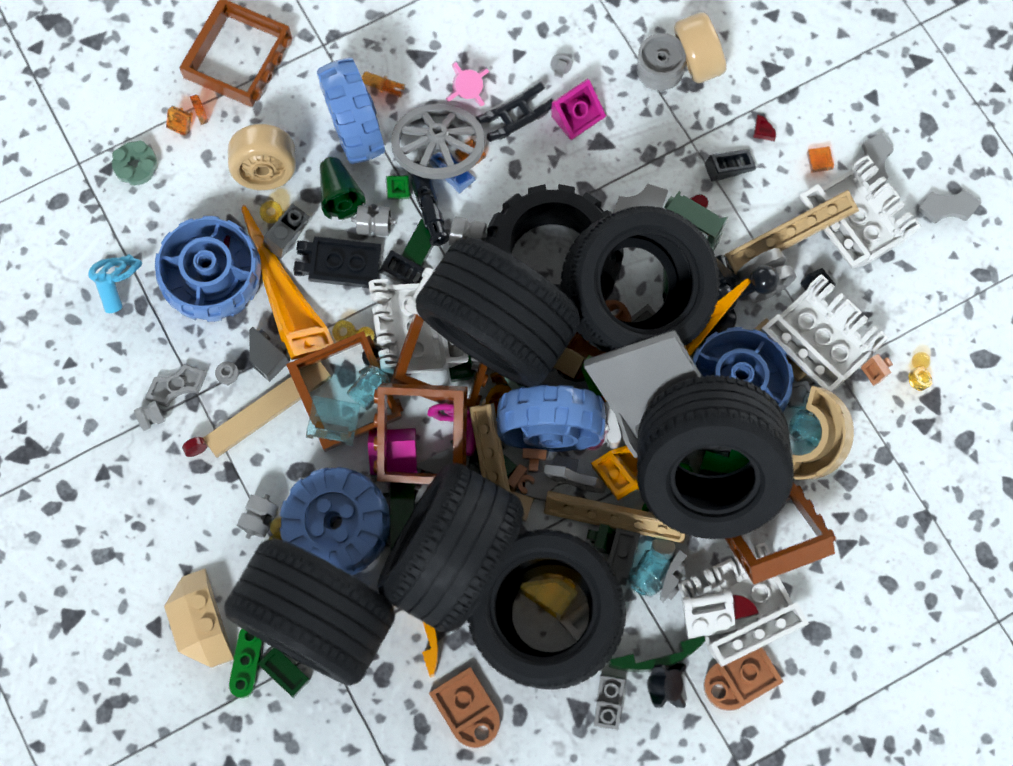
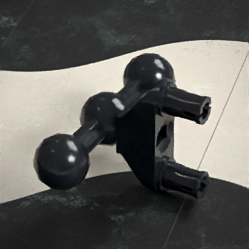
[715,255,779,313]

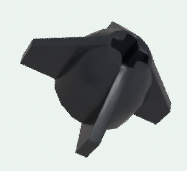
[647,663,687,708]

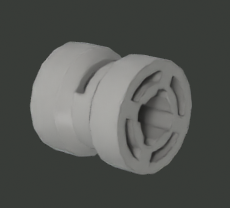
[134,400,165,431]

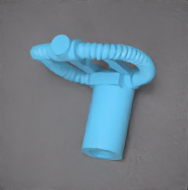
[88,254,142,313]

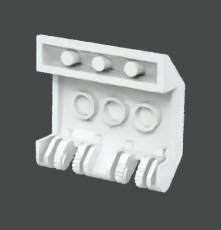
[799,155,921,268]
[761,274,888,392]
[368,279,469,374]
[678,542,809,667]

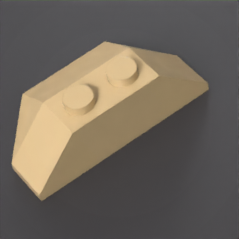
[164,569,234,668]

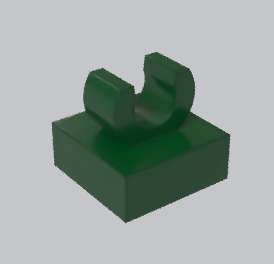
[586,524,615,554]

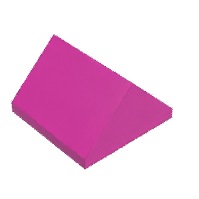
[551,79,606,140]
[368,428,417,475]

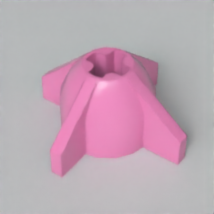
[445,62,489,106]

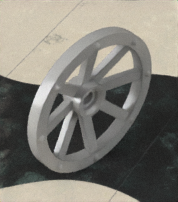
[391,104,485,179]

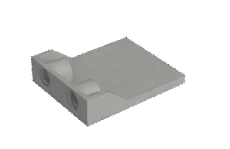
[584,330,701,458]

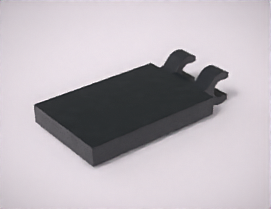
[293,236,381,288]

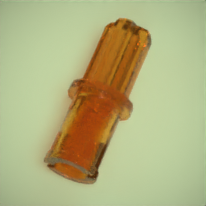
[362,71,405,98]

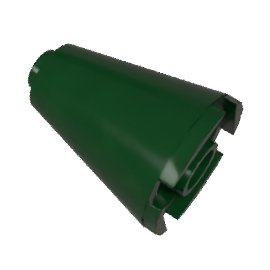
[320,157,366,220]

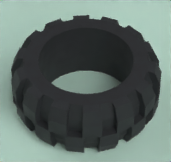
[484,184,624,301]

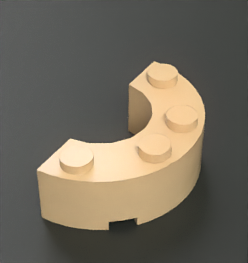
[792,386,854,480]

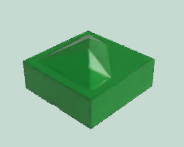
[386,175,410,200]

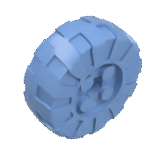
[317,58,385,164]
[155,216,261,322]
[691,327,794,412]
[496,385,606,452]
[280,467,391,575]

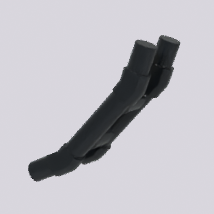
[476,81,554,142]

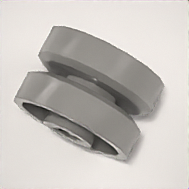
[637,33,686,91]
[737,248,796,302]

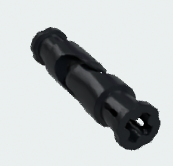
[408,161,449,246]

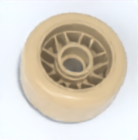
[674,12,727,83]
[227,124,296,190]

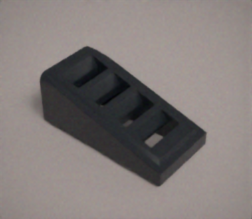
[705,149,756,182]
[378,250,425,284]

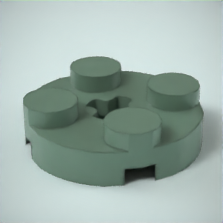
[112,140,158,186]

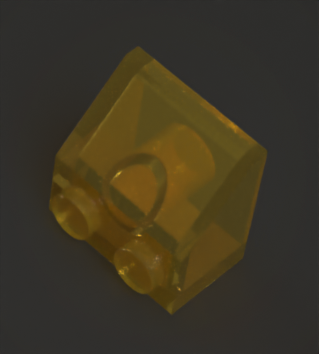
[521,578,578,621]

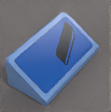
[430,152,476,194]

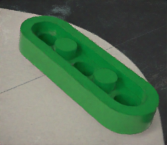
[229,629,263,698]

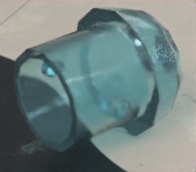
[346,365,391,410]
[789,409,822,447]
[628,550,670,596]

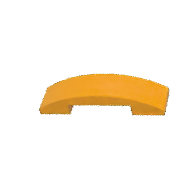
[422,622,439,678]

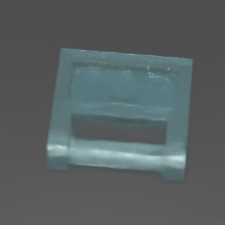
[306,396,361,446]

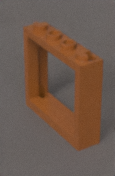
[179,0,293,107]
[390,314,489,411]
[286,331,404,452]
[373,383,468,484]
[725,482,836,585]

